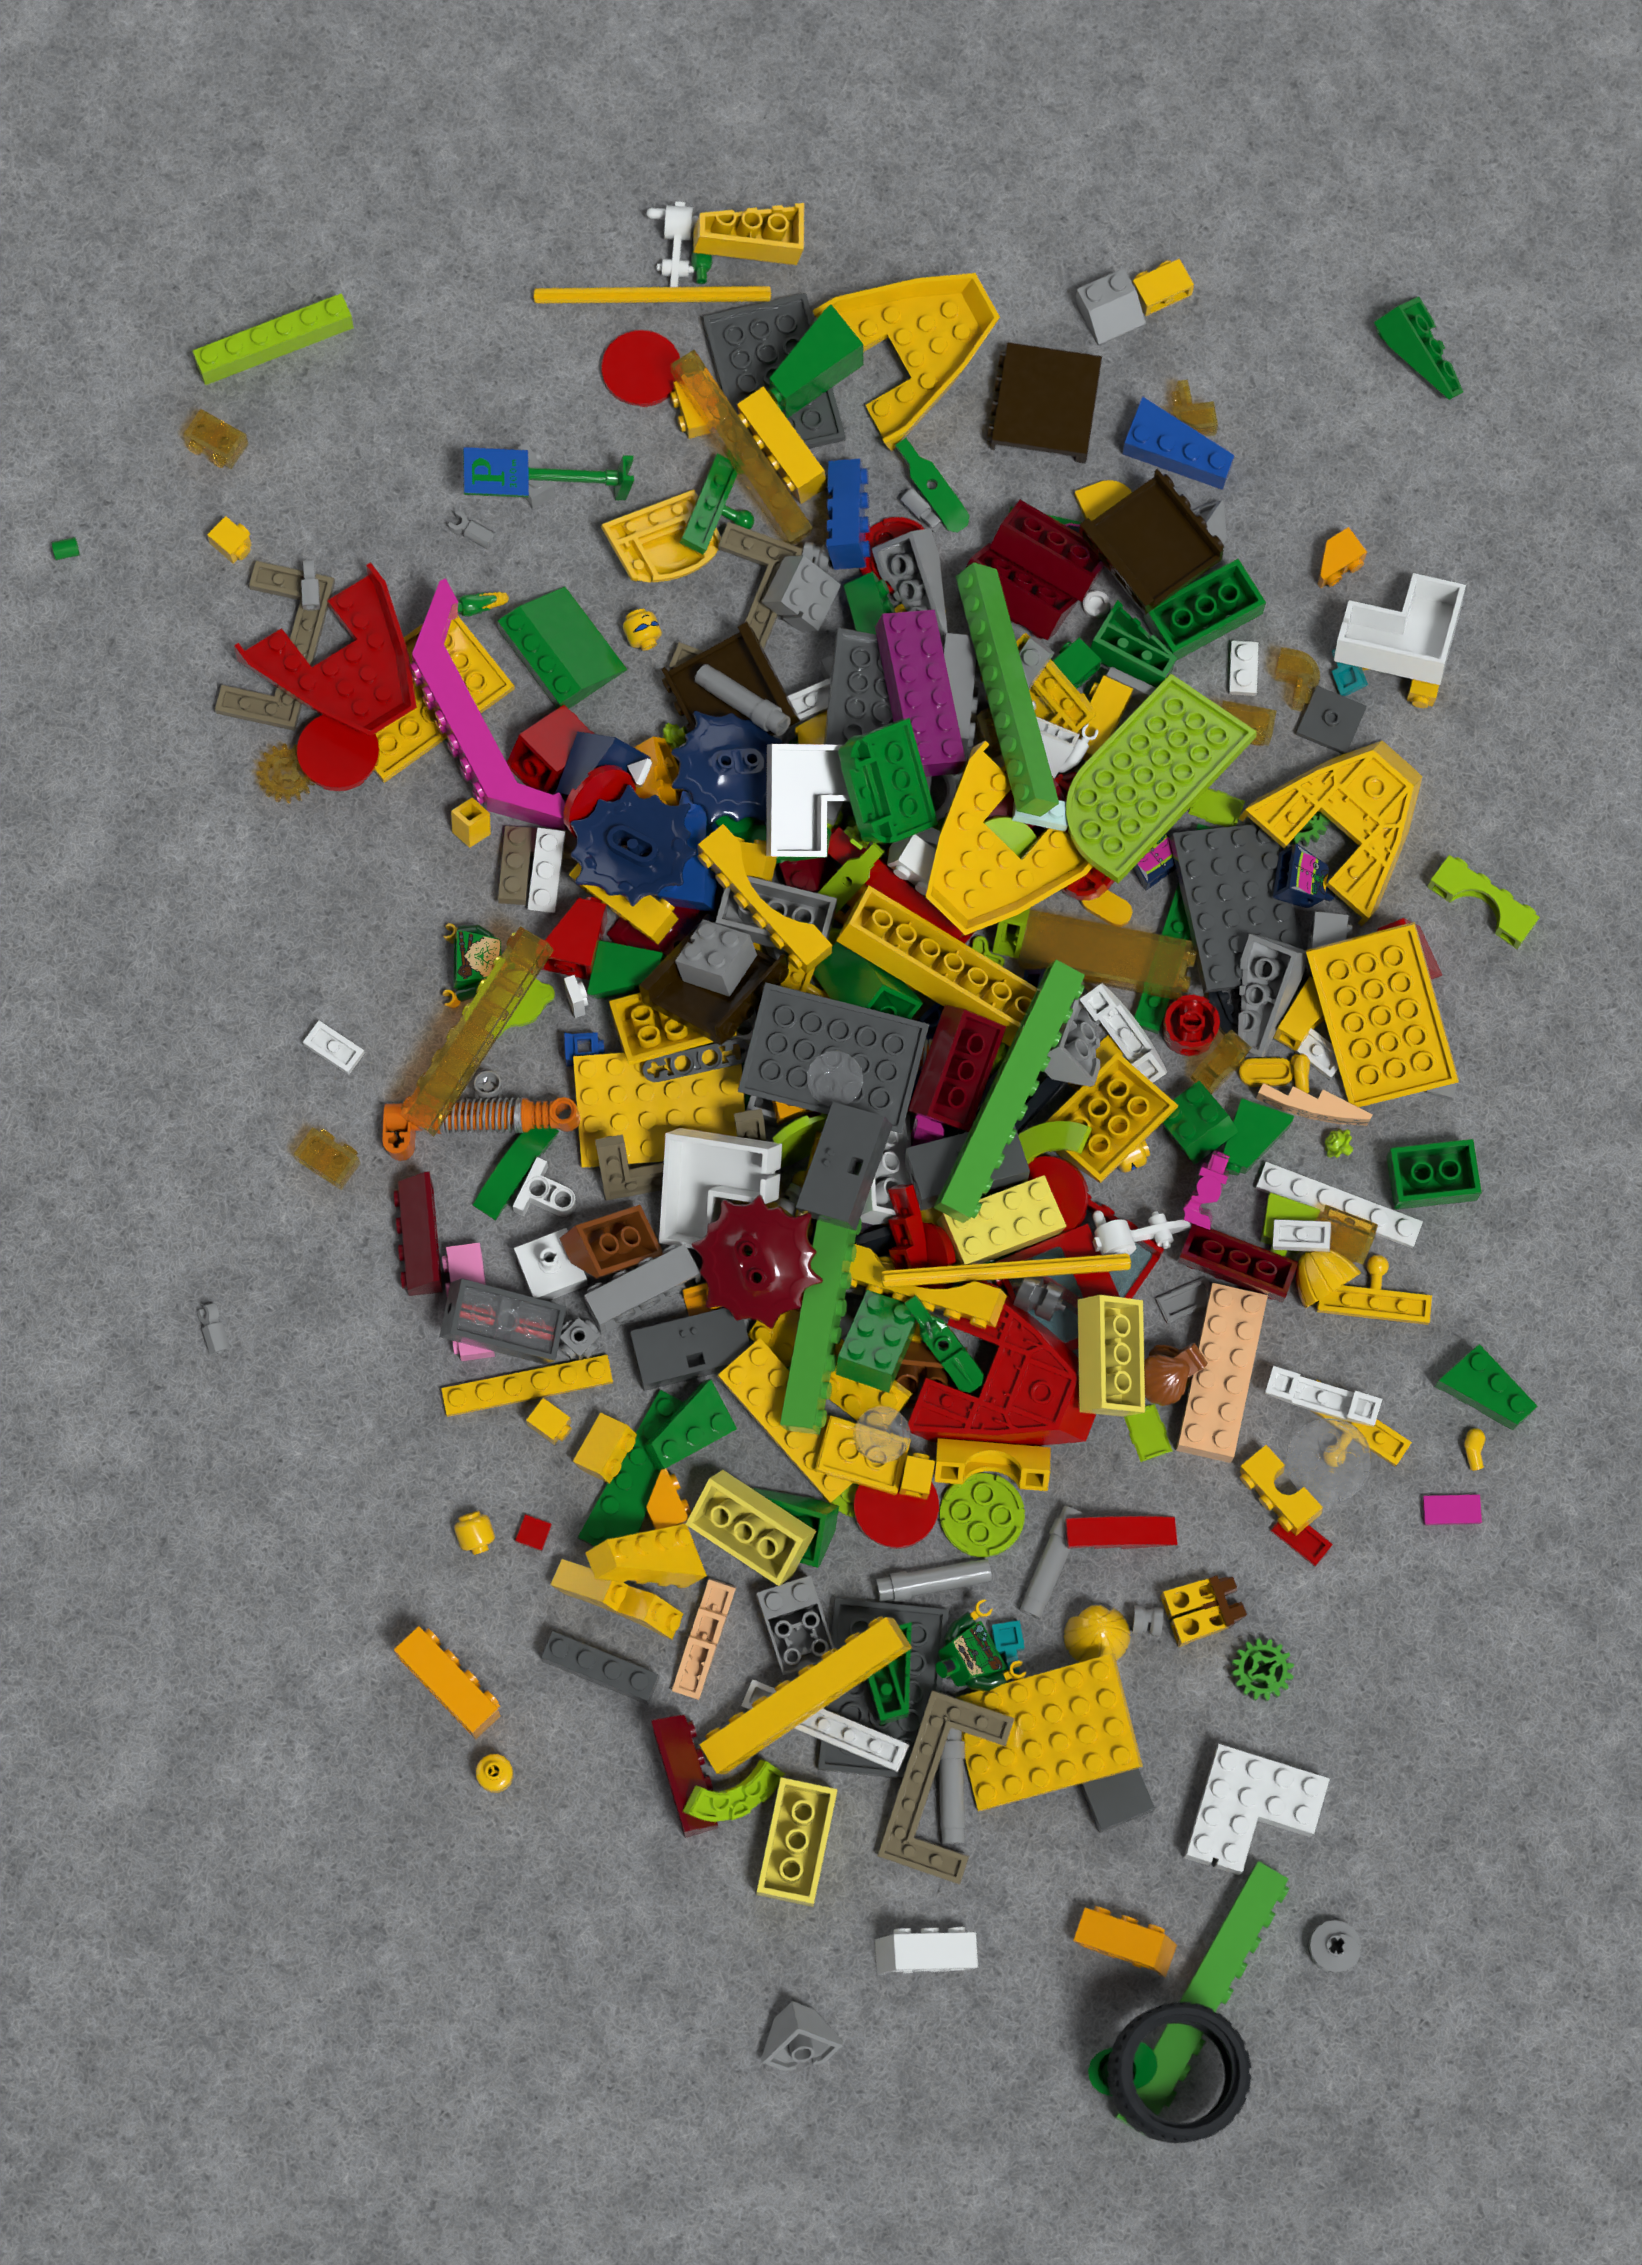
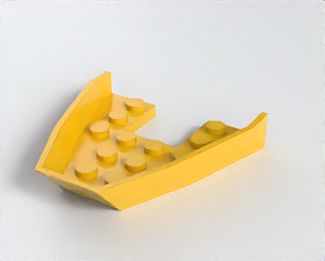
[812,273,1000,451]
[926,740,1093,935]
[1239,740,1422,926]

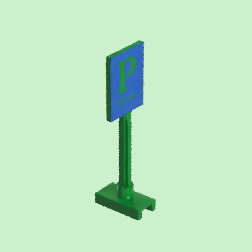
[463,447,634,501]

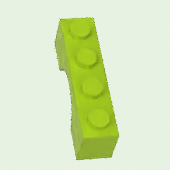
[1428,855,1540,950]

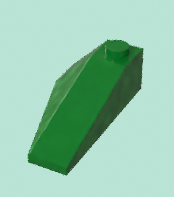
[1374,297,1463,400]
[750,1487,839,1568]

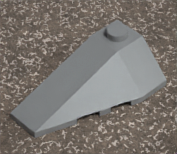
[872,528,947,637]
[1238,934,1308,1057]
[1045,981,1100,1087]

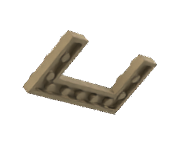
[669,522,803,670]
[215,561,335,731]
[498,826,661,905]
[595,1109,766,1201]
[878,1690,1015,1884]

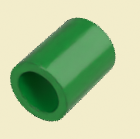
[52,537,80,561]

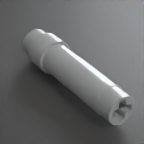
[695,664,790,736]
[1020,1506,1084,1619]
[876,1559,992,1602]
[939,1728,965,1844]

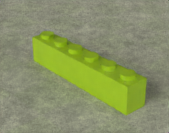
[192,293,354,385]

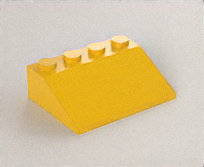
[609,992,737,1065]
[1045,1052,1178,1183]

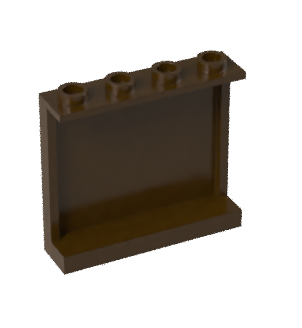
[987,342,1102,464]
[1079,469,1224,615]
[661,622,801,736]
[639,913,789,1046]

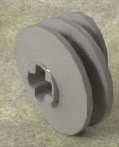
[1309,1920,1361,1973]

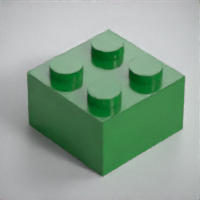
[1161,1080,1239,1165]

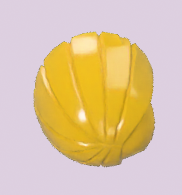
[1296,1249,1361,1308]
[1063,1605,1131,1662]

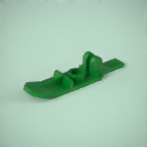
[895,438,970,533]
[904,1295,984,1393]

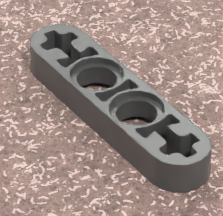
[643,1039,749,1082]

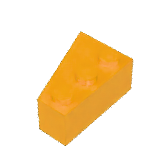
[634,736,687,806]
[1073,1906,1177,1978]

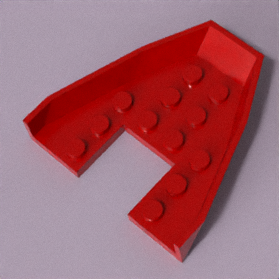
[234,562,417,736]
[905,1280,1096,1446]

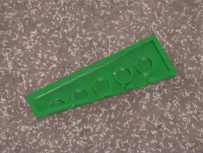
[578,1390,683,1547]

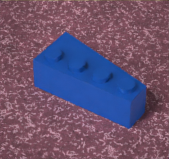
[1122,396,1234,490]
[826,458,870,570]

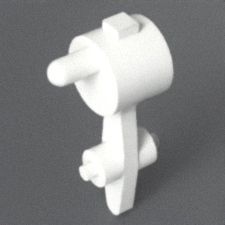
[647,202,698,287]
[1093,1211,1191,1255]

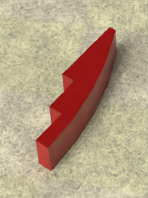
[888,1184,928,1289]
[1065,1516,1178,1549]

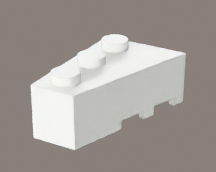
[875,1927,978,1975]

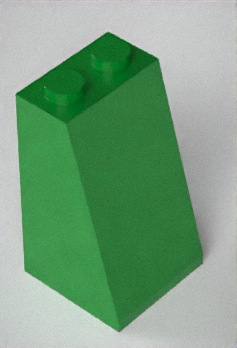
[769,304,863,419]
[813,941,923,1019]

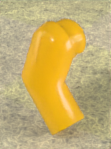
[1291,1054,1310,1094]
[1464,1428,1486,1471]

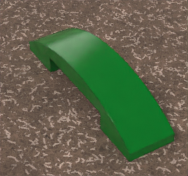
[473,1125,559,1221]

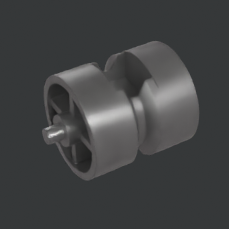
[1012,1277,1066,1322]

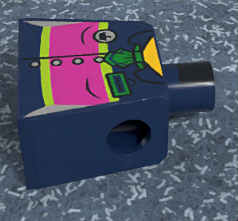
[1133,834,1176,891]
[1273,844,1336,908]

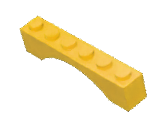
[697,824,832,974]
[849,1244,1007,1329]

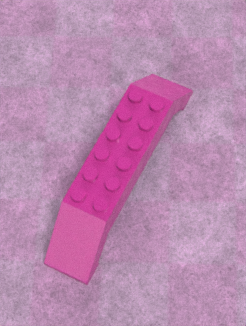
[410,578,569,830]

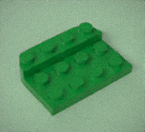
[838,718,938,844]

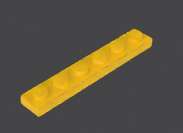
[441,1355,613,1417]

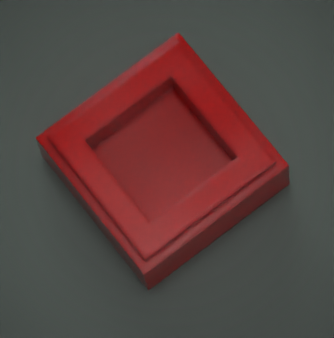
[515,1514,552,1552]

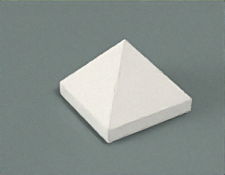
[627,759,652,788]

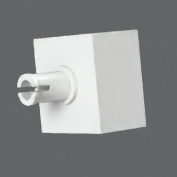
[514,1228,588,1301]

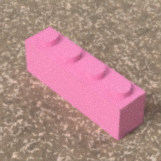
[442,1242,495,1361]

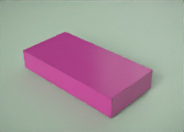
[1422,1495,1482,1525]

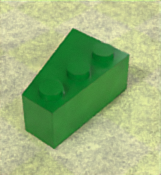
[844,572,895,635]
[1091,600,1177,688]
[1434,1344,1538,1431]
[643,1379,737,1470]
[866,1622,912,1725]

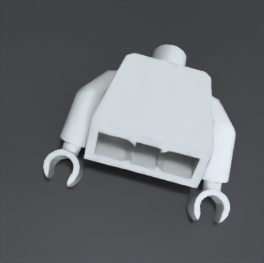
[1032,700,1098,778]

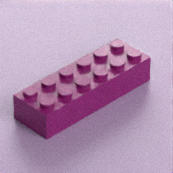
[875,610,966,777]

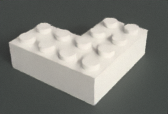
[1334,573,1466,685]
[766,744,850,857]
[659,1128,782,1249]
[1184,1744,1330,1875]

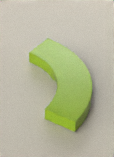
[1018,1121,1092,1164]
[683,1759,785,1822]

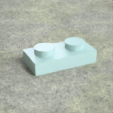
[1012,801,1068,832]

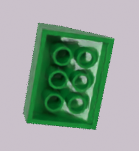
[497,587,627,709]

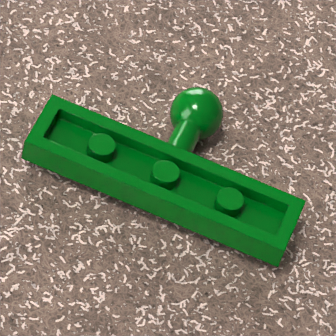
[679,453,755,554]

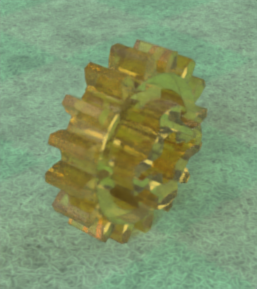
[256,743,315,803]

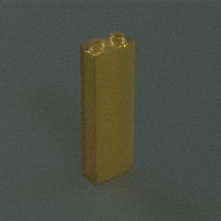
[1018,910,1197,1000]

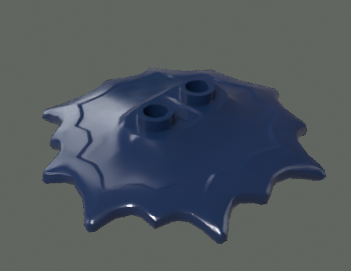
[671,711,782,826]
[571,785,697,906]

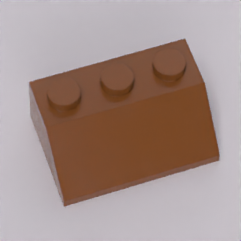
[559,1205,663,1278]
[895,1342,968,1408]

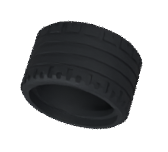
[1107,2002,1252,2143]

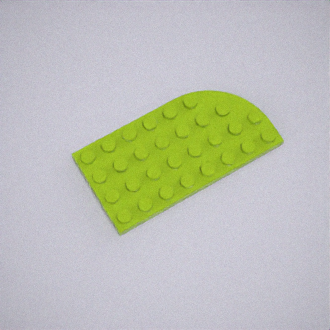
[1066,674,1257,884]

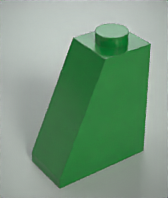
[587,940,667,999]
[1223,1098,1294,1176]

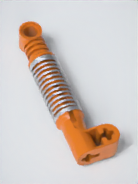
[382,1097,581,1161]

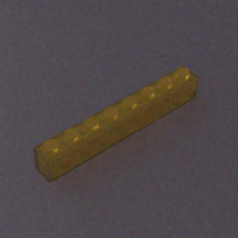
[670,349,813,546]
[400,926,553,1137]

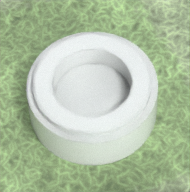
[1083,591,1110,618]

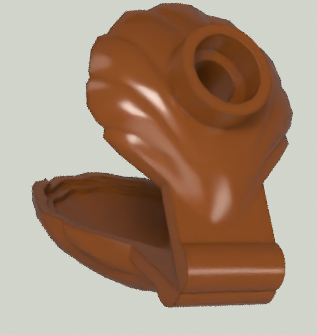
[1144,1343,1208,1406]

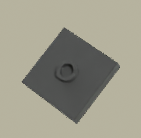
[1296,686,1367,754]

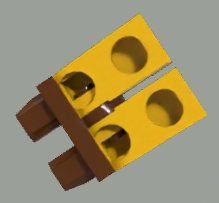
[1160,1576,1247,1648]

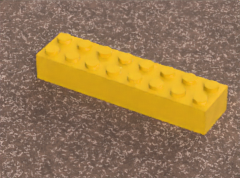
[836,886,1037,1046]

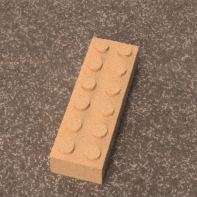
[1176,1283,1268,1463]

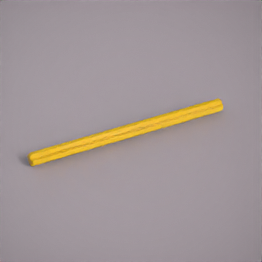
[534,286,771,303]
[881,1254,1131,1288]

